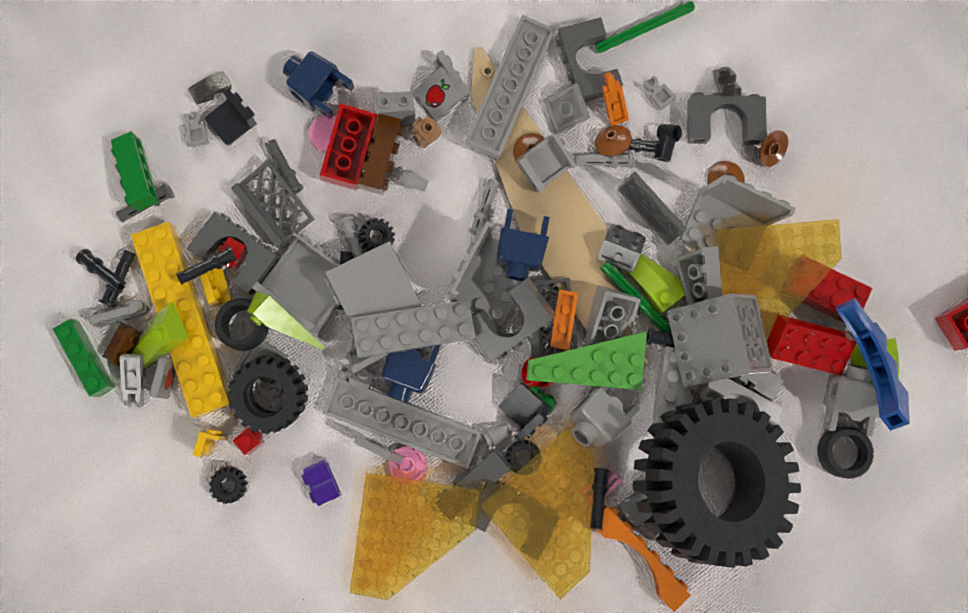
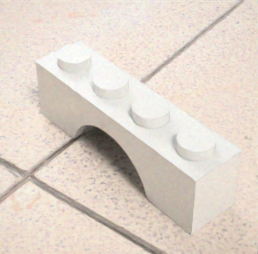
[699,379,782,425]

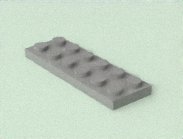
[351,300,476,358]

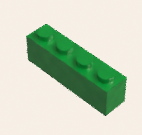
[111,131,159,212]
[53,319,116,397]

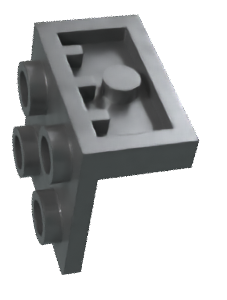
[597,224,646,273]

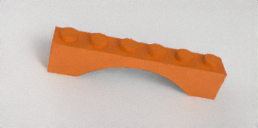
[589,505,691,612]

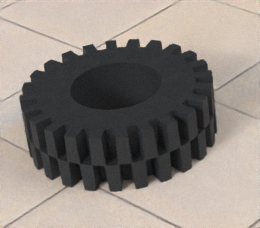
[633,398,801,568]

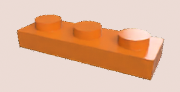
[550,290,578,350]

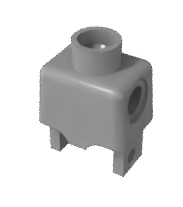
[823,364,880,436]
[570,386,640,447]

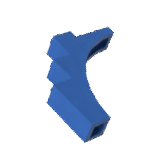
[836,298,910,431]

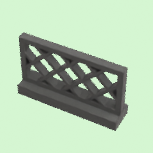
[231,159,315,248]
[618,171,687,246]
[530,278,578,358]

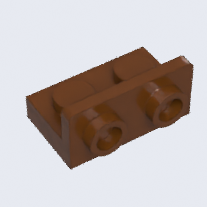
[102,322,142,366]

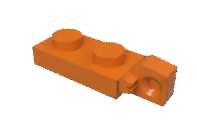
[602,72,629,126]

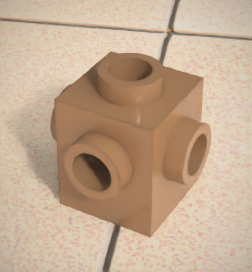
[410,115,443,149]

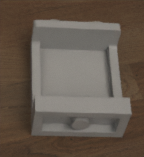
[374,91,416,125]
[515,134,576,193]

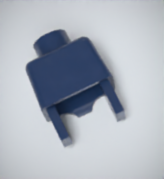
[283,51,354,119]
[497,209,550,281]
[382,345,442,403]

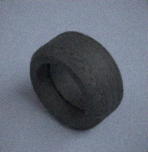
[214,298,269,351]
[817,427,874,479]

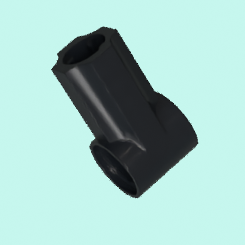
[654,124,682,163]

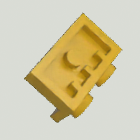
[200,268,232,306]
[193,428,227,457]

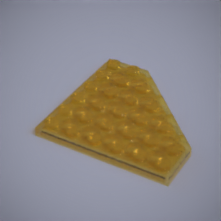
[717,219,842,340]
[480,427,594,600]
[349,473,482,600]

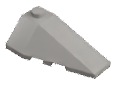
[584,285,641,346]

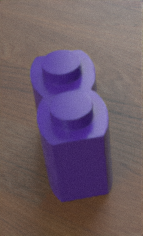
[302,459,342,506]

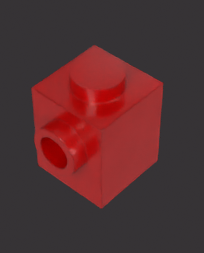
[218,237,248,269]
[233,427,265,455]

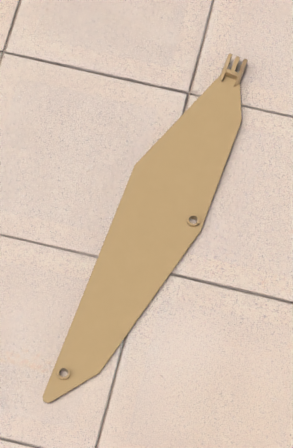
[471,47,649,365]

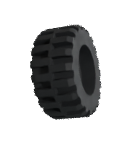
[227,355,308,434]

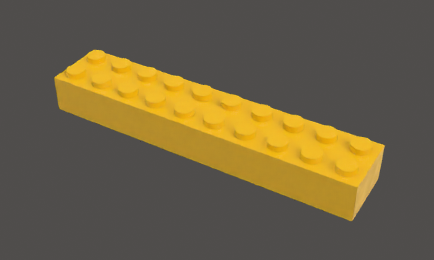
[131,222,232,418]

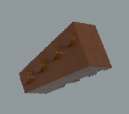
[357,114,405,195]

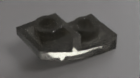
[713,67,742,97]
[188,71,232,105]

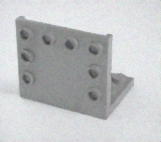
[679,175,796,271]
[448,221,530,327]
[667,293,773,387]

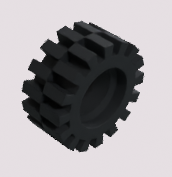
[358,218,395,252]
[506,440,541,475]
[209,467,248,504]

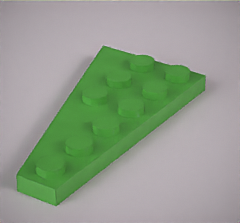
[526,332,647,390]

